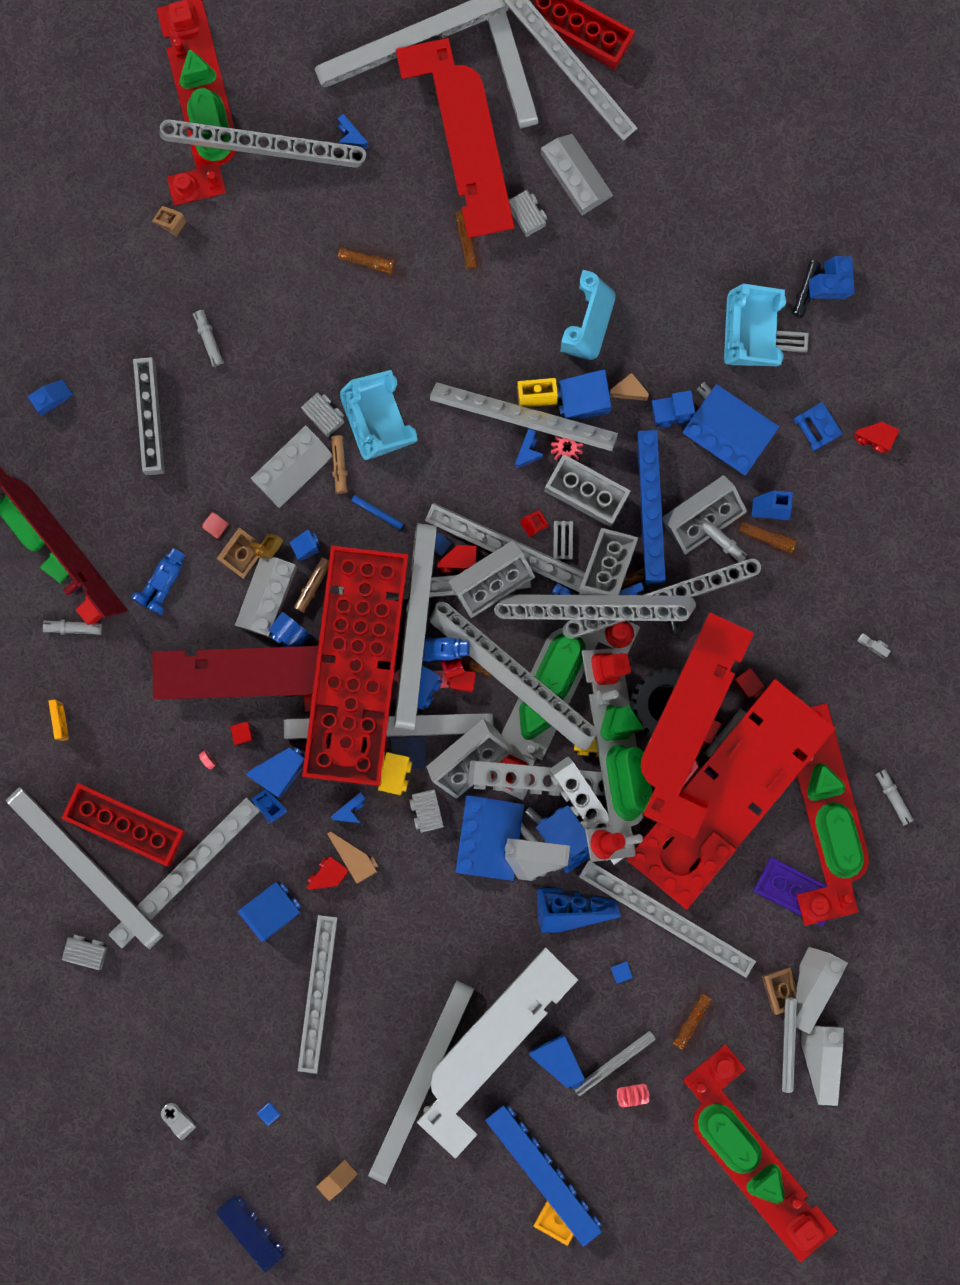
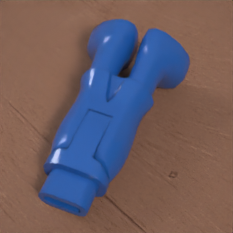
[130,548,185,616]
[403,637,470,662]

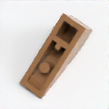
[327,832,378,884]

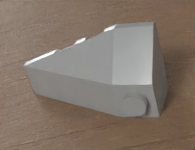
[505,838,570,881]
[796,947,848,1035]
[801,1025,844,1106]

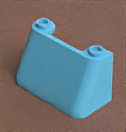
[560,270,616,360]
[724,284,786,366]
[340,370,418,460]

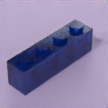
[215,1194,285,1273]

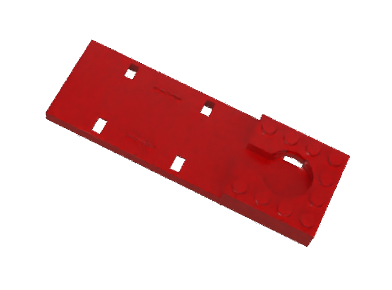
[302,546,409,787]
[626,679,836,910]

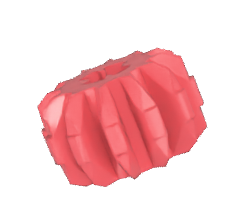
[551,436,583,461]
[616,1084,650,1108]

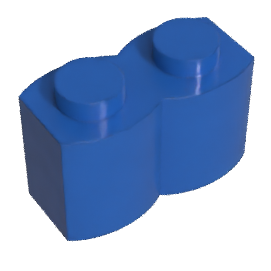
[268,612,312,647]

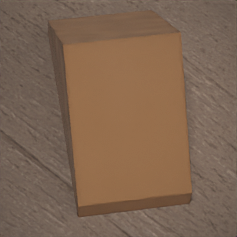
[152,206,187,237]
[610,373,649,401]
[316,1160,358,1201]

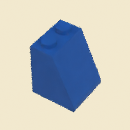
[557,370,611,420]
[246,747,305,798]
[536,805,590,874]
[237,882,302,942]
[529,1034,585,1089]

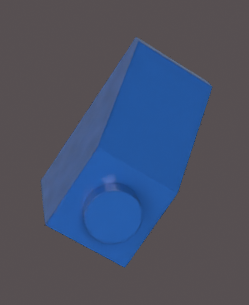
[27,379,73,416]

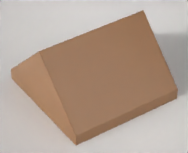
[217,528,260,579]
[762,967,797,1015]

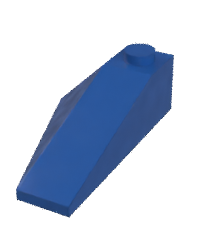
[537,888,621,933]

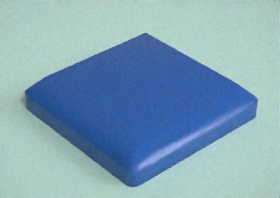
[434,533,452,556]
[611,962,633,984]
[257,1102,281,1126]

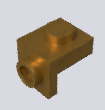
[249,534,283,559]

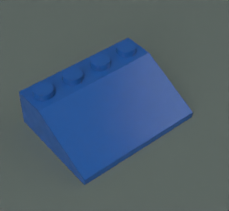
[682,384,780,476]
[455,795,524,881]

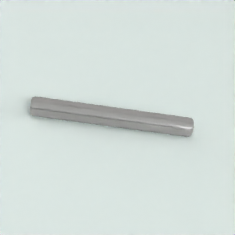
[782,997,797,1093]
[574,1031,655,1096]

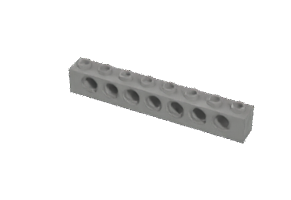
[468,761,606,800]

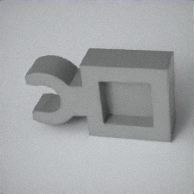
[857,633,891,659]

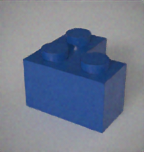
[809,256,855,299]
[651,390,695,428]

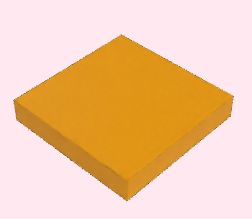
[49,700,69,741]
[533,1201,574,1246]

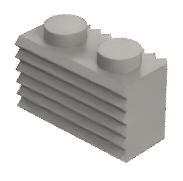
[509,190,547,237]
[301,392,344,438]
[409,789,444,833]
[62,934,108,970]

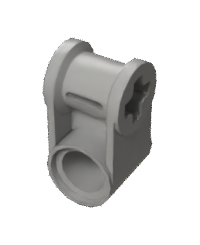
[161,1103,197,1140]

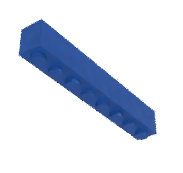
[637,430,665,585]
[485,1105,602,1247]

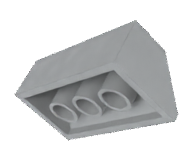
[541,134,613,215]
[251,425,333,508]
[544,454,631,528]
[662,475,747,554]
[579,528,638,595]
[448,540,535,618]
[235,557,297,639]
[426,719,513,799]

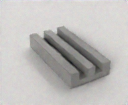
[776,330,809,353]
[553,521,573,560]

